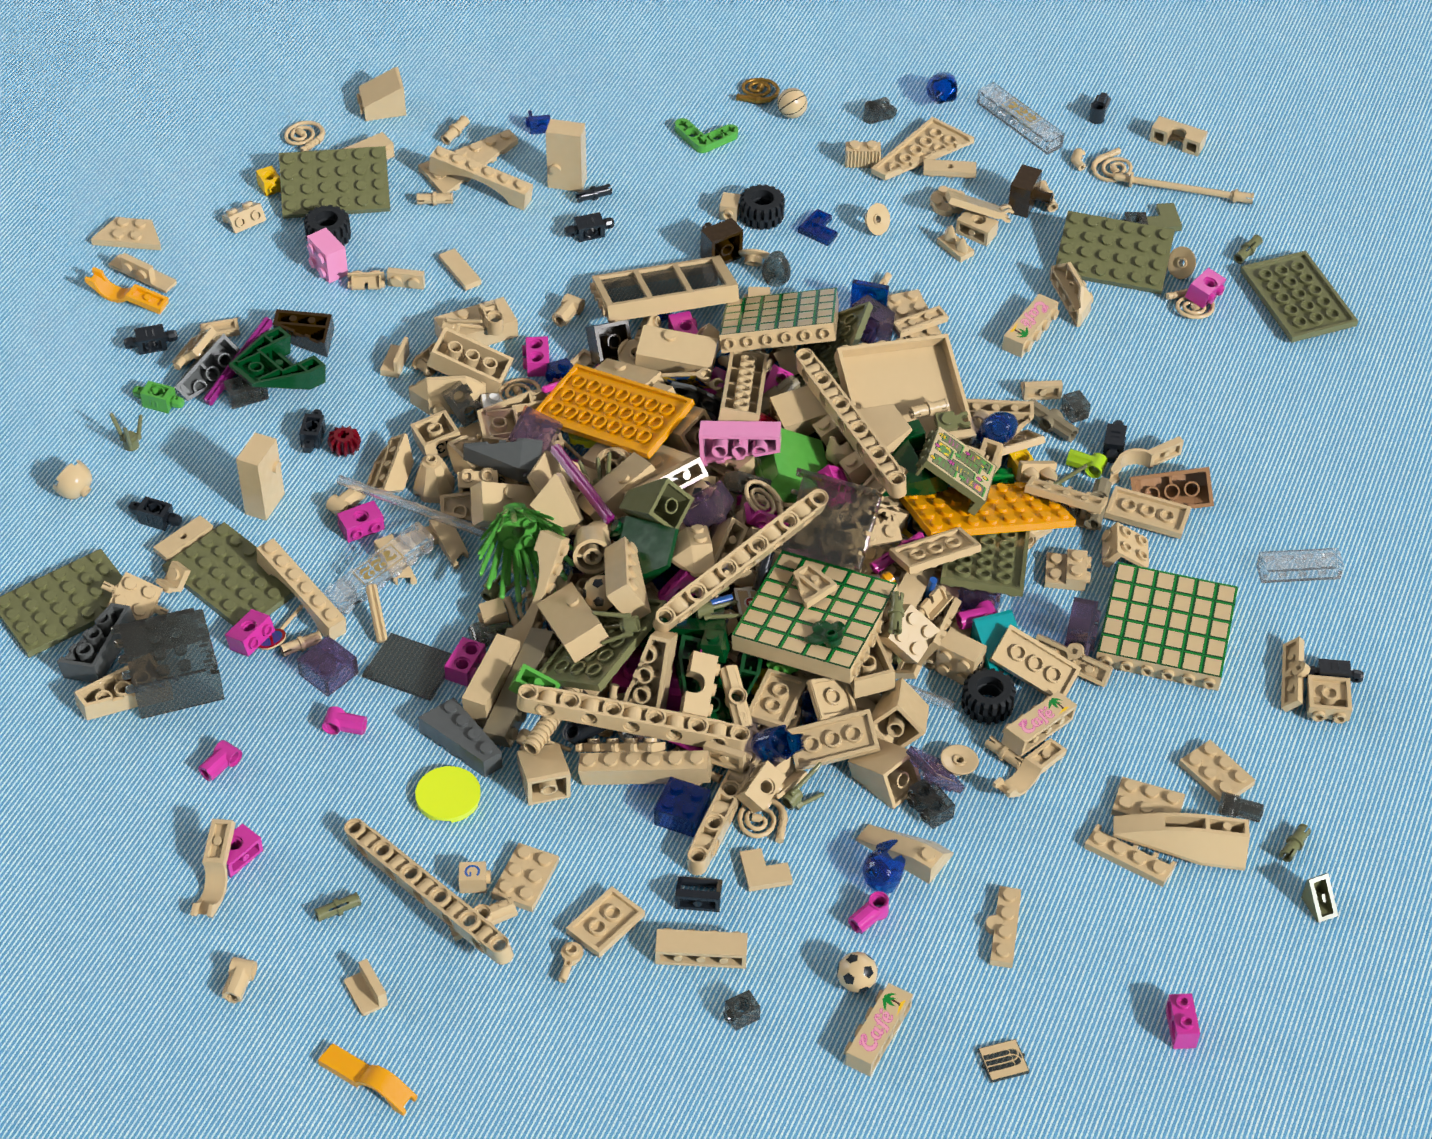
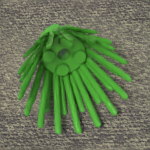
[478,502,574,603]

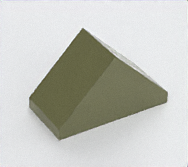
[1301,873,1338,923]

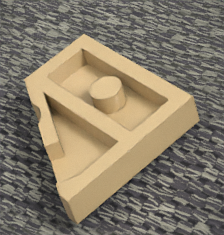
[793,562,837,609]

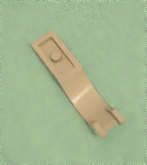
[1109,436,1184,485]
[992,738,1067,798]
[190,819,236,918]

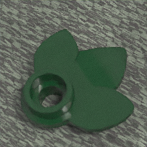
[804,621,845,648]

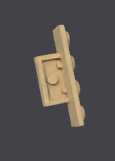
[108,253,177,293]

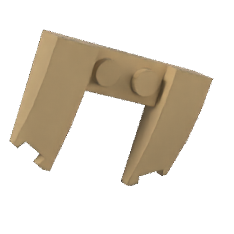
[374,513,469,585]

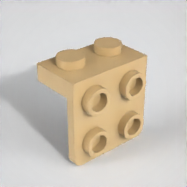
[1101,522,1149,568]

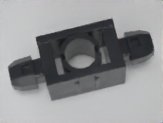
[564,212,614,242]
[124,324,178,355]
[299,409,326,453]
[1103,420,1127,463]
[128,496,182,531]
[1305,658,1364,683]

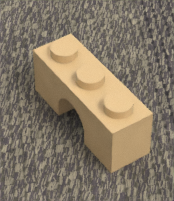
[1149,116,1208,157]
[679,651,720,717]

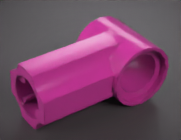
[956,600,998,630]
[322,706,367,735]
[198,740,242,781]
[848,891,889,934]

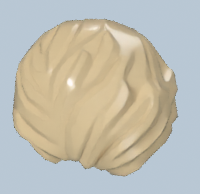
[826,436,854,466]

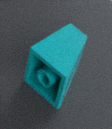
[970,609,1018,676]

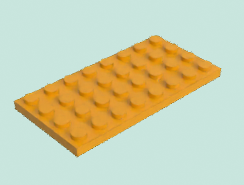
[530,363,695,459]
[899,482,1076,537]

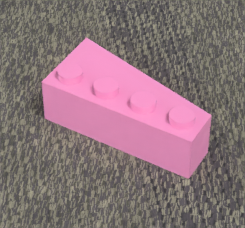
[699,421,781,466]

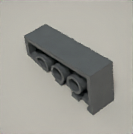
[57,603,136,683]
[418,697,503,777]

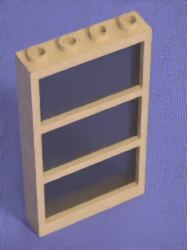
[590,255,739,322]

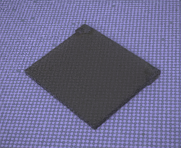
[362,633,452,701]

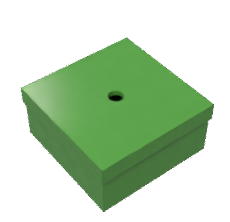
[754,428,828,503]

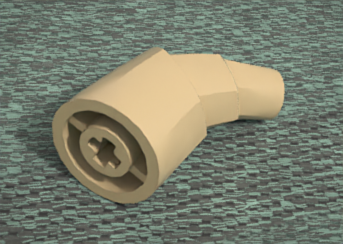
[572,516,619,574]

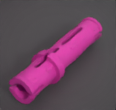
[869,531,925,574]

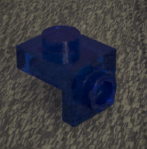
[525,110,551,134]
[545,358,574,382]

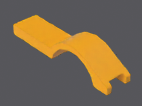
[85,267,169,314]
[318,1043,418,1116]

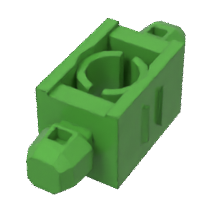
[132,381,185,414]

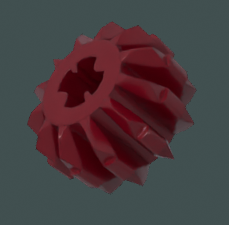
[327,425,361,457]

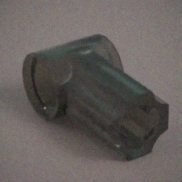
[468,621,510,648]
[1217,792,1264,823]

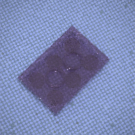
[906,746,966,793]

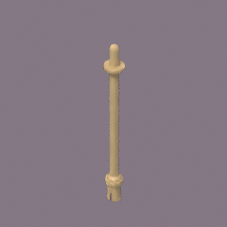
[1113,171,1254,204]

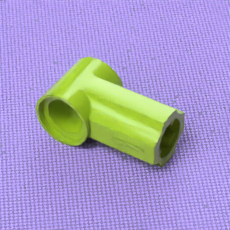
[1066,449,1108,478]

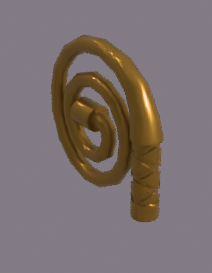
[736,78,780,104]

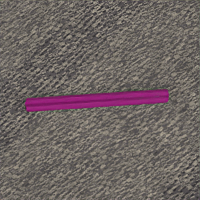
[203,317,273,406]
[550,444,615,524]

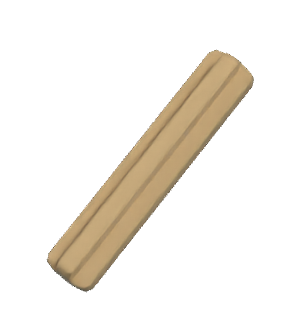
[366,584,388,643]

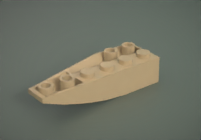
[1113,813,1250,871]

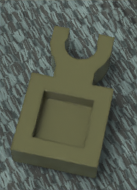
[934,411,971,432]

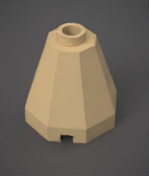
[413,454,455,503]

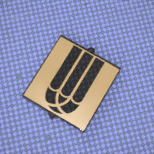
[977,1039,1030,1083]

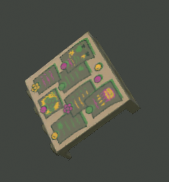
[915,426,997,516]

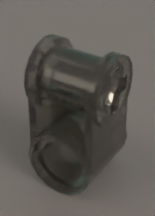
[863,97,897,124]

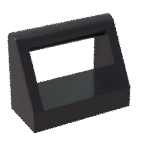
[675,876,723,912]

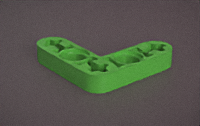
[675,118,738,153]

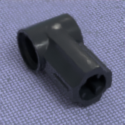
[1089,92,1111,124]
[563,722,606,746]

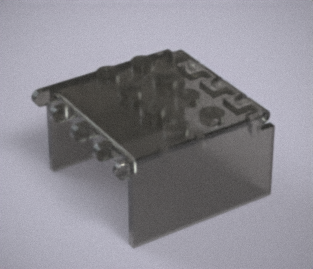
[775,468,882,573]
[111,607,225,719]

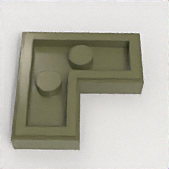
[1143,203,1182,231]

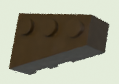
[273,309,335,357]

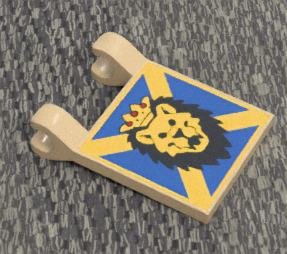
[661,367,724,392]

